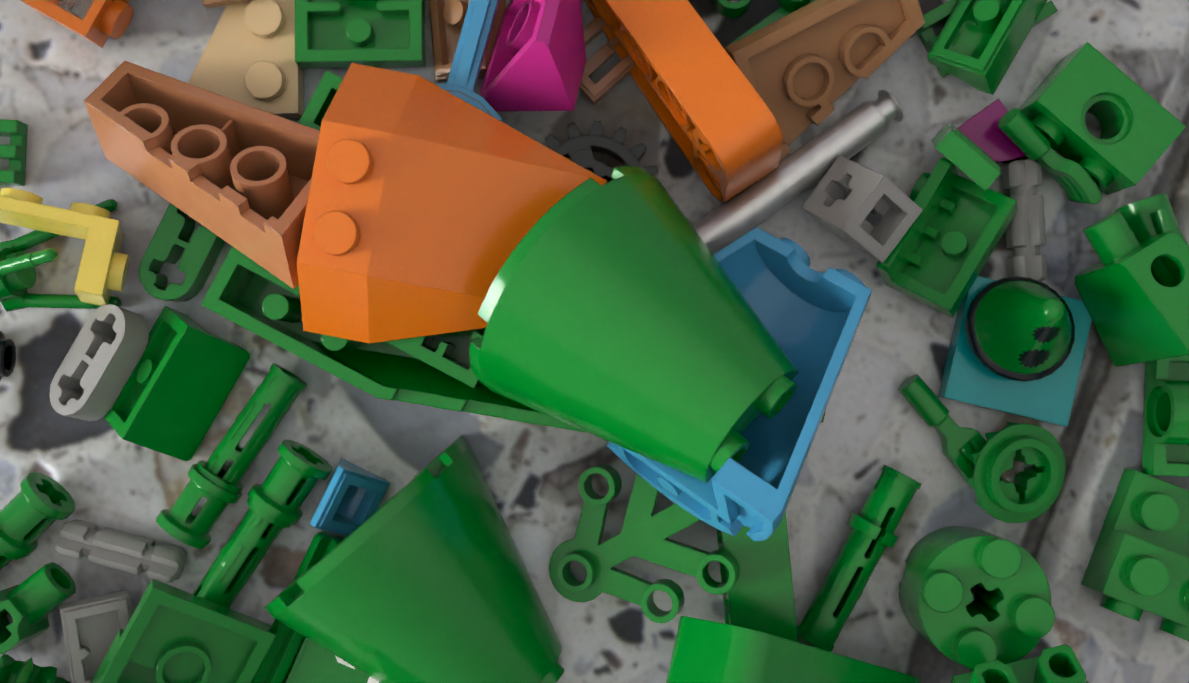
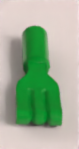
[997,108,1102,204]
[898,374,986,486]

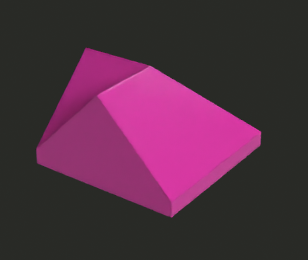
[480,0,586,112]

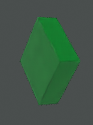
[931,124,1002,191]

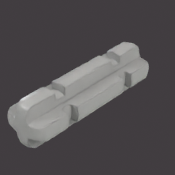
[1002,159,1047,282]
[56,519,187,583]

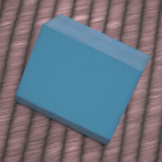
[310,458,390,536]

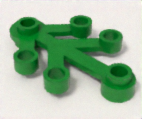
[549,464,740,623]

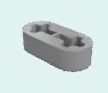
[49,304,149,422]

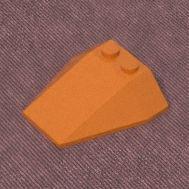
[296,63,607,344]

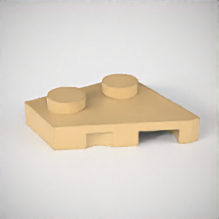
[188,0,304,119]

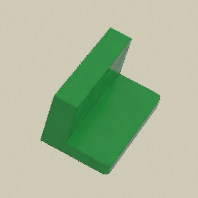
[104,306,250,461]

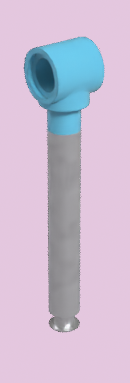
[693,90,904,254]

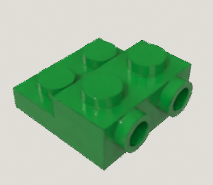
[1081,468,1189,641]
[90,579,276,683]

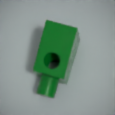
[1074,210,1189,367]

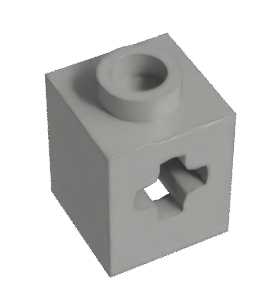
[801,155,923,263]

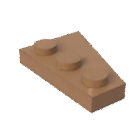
[724,0,925,163]

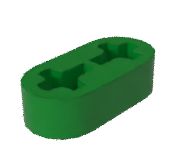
[139,203,226,302]

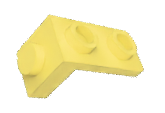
[0,188,130,306]

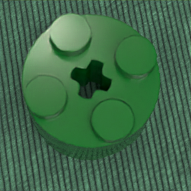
[898,526,1055,670]

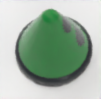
[965,276,1075,382]

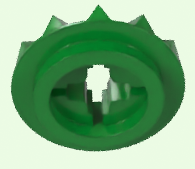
[966,421,1066,523]

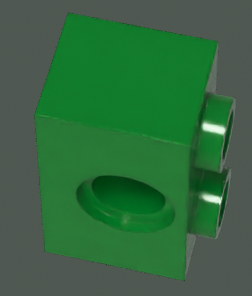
[1019,42,1186,195]

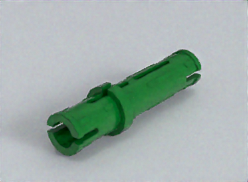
[797,464,922,652]

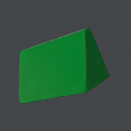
[927,0,1047,95]

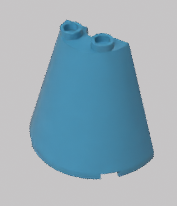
[606,227,872,541]

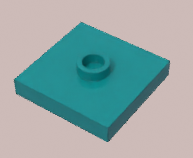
[938,276,1092,427]

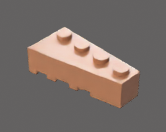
[84,60,320,289]

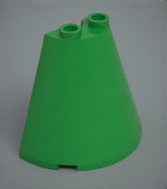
[469,166,799,483]
[264,435,565,683]

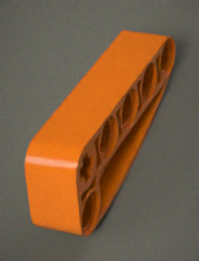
[584,0,783,204]

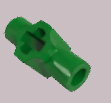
[0,562,76,654]

